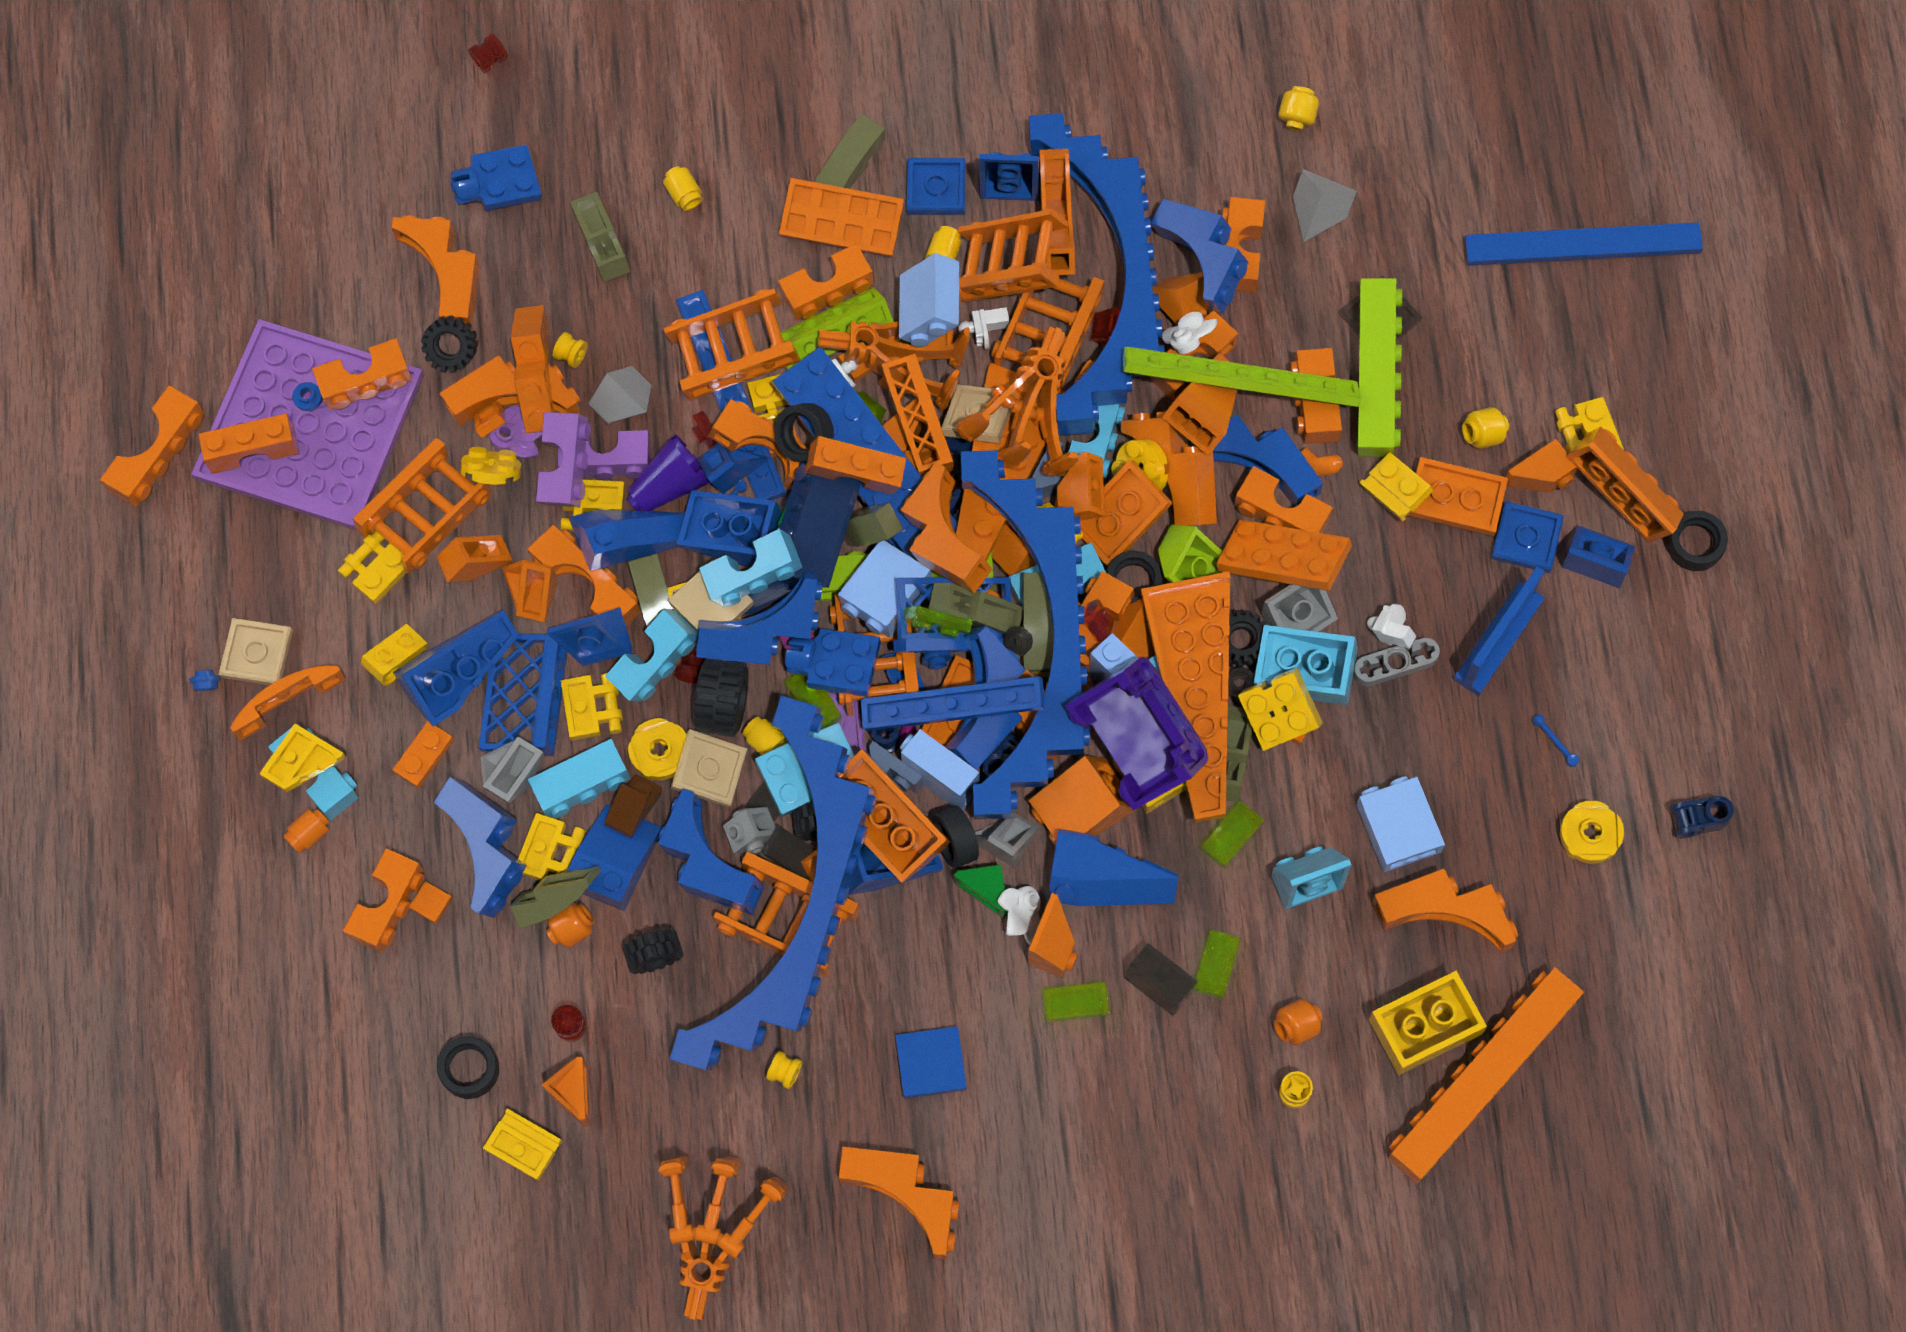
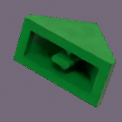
[954,865,1008,919]

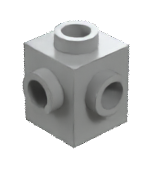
[723,807,778,854]

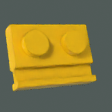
[1359,452,1433,522]
[483,1109,563,1182]

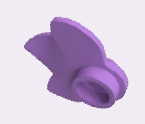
[489,405,543,458]

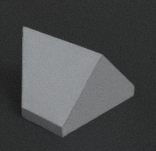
[1293,169,1357,243]
[589,366,652,425]
[480,737,544,803]
[974,812,1039,868]

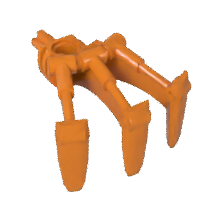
[818,285,970,411]
[956,326,1079,477]
[658,1156,787,1320]

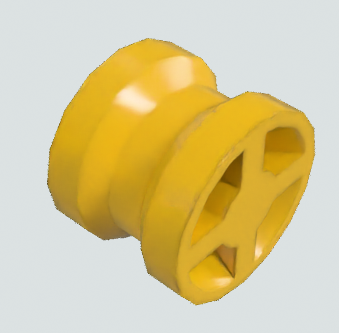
[552,332,588,368]
[766,1051,803,1090]

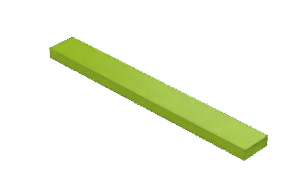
[1122,347,1361,407]

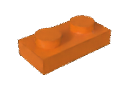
[392,721,454,789]

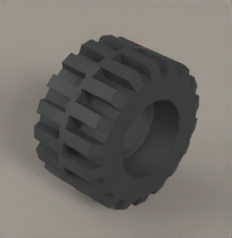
[694,658,749,737]

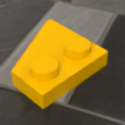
[259,724,346,792]

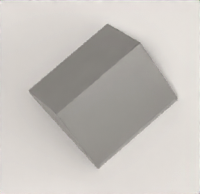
[1261,584,1338,632]

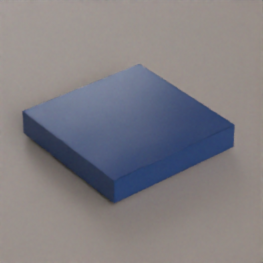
[907,158,966,215]
[1491,501,1564,573]
[895,1026,967,1099]

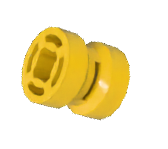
[1279,1071,1313,1109]

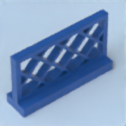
[1453,566,1545,696]
[893,578,1018,653]
[478,634,567,756]

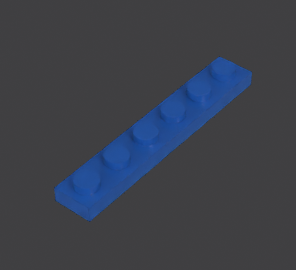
[861,676,1044,731]

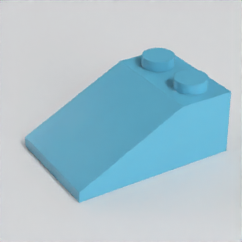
[1254,625,1358,705]
[755,723,854,818]
[1271,847,1351,910]

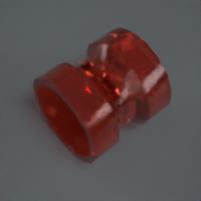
[468,33,508,73]
[674,646,706,684]
[551,1005,586,1042]

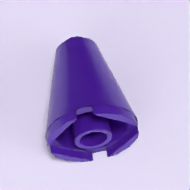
[627,434,710,511]

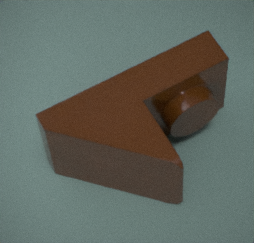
[604,775,662,839]

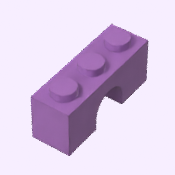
[536,412,591,508]
[558,430,651,479]

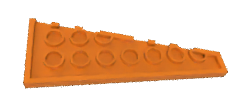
[956,362,1065,561]
[1141,571,1231,823]

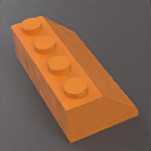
[1566,427,1684,543]
[839,749,951,883]

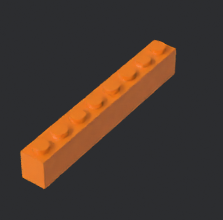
[1388,967,1584,1184]

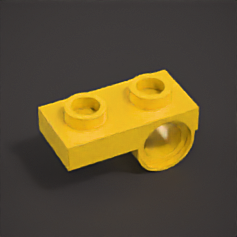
[361,623,427,686]

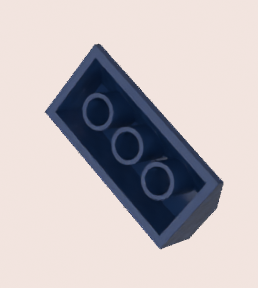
[778,461,862,588]

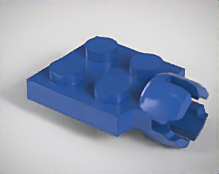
[451,145,542,211]
[785,628,881,697]

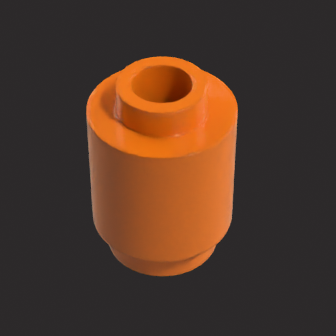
[283,809,329,854]

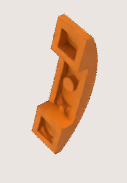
[230,665,346,741]

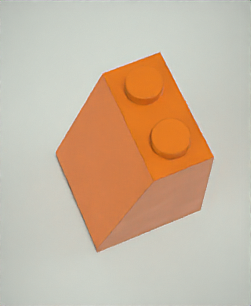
[1028,756,1140,846]

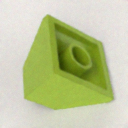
[1158,525,1223,583]

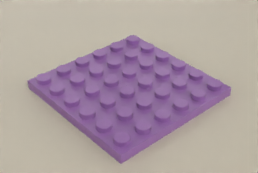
[191,319,424,530]

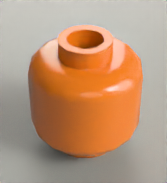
[546,902,594,948]
[1274,999,1323,1046]

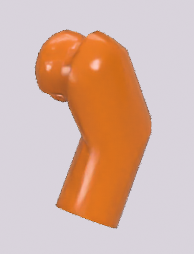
[1301,447,1343,476]

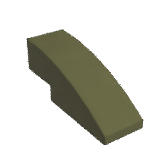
[815,114,886,189]
[570,192,630,283]
[844,502,903,547]
[628,554,673,651]
[1024,573,1054,672]
[928,583,1024,637]
[1226,706,1252,803]
[510,866,601,928]

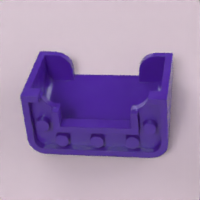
[1065,656,1208,810]

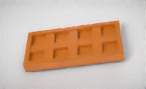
[779,178,905,258]
[1216,520,1352,591]

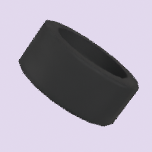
[774,403,834,462]
[1667,511,1728,571]
[1106,550,1163,604]
[931,806,979,868]
[437,1036,499,1099]

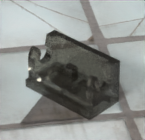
[1124,943,1198,1016]

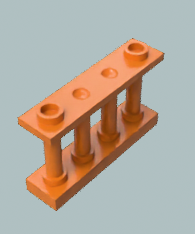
[957,208,1069,303]
[991,277,1105,390]
[663,288,800,401]
[353,437,491,574]
[830,594,919,716]
[713,852,860,977]

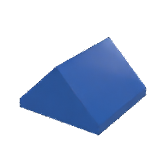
[1562,525,1635,588]
[547,607,633,666]

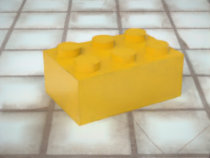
[1369,970,1487,1076]

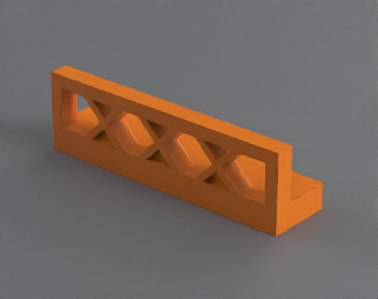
[881,354,954,475]

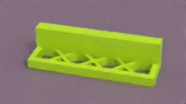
[769,287,894,370]

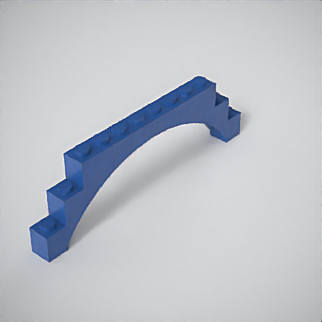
[1029,113,1165,435]
[961,450,1090,820]
[670,696,877,1070]

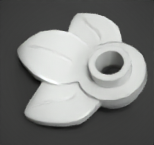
[1162,311,1218,354]
[998,886,1040,945]

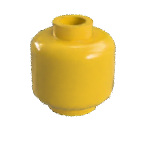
[1278,86,1320,131]
[1462,407,1509,449]

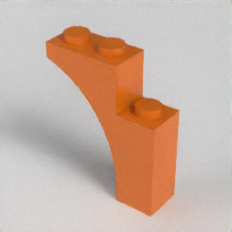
[1039,149,1075,275]
[391,215,480,330]
[511,305,554,433]
[439,355,581,426]
[1121,412,1217,526]
[900,462,992,594]
[1372,869,1518,952]
[839,1147,960,1260]

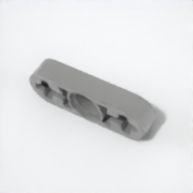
[1353,638,1440,686]

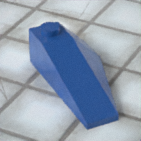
[569,509,685,571]
[393,609,519,726]
[1048,829,1179,906]

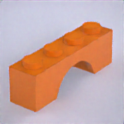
[100,385,205,507]
[708,399,809,490]
[527,525,640,626]

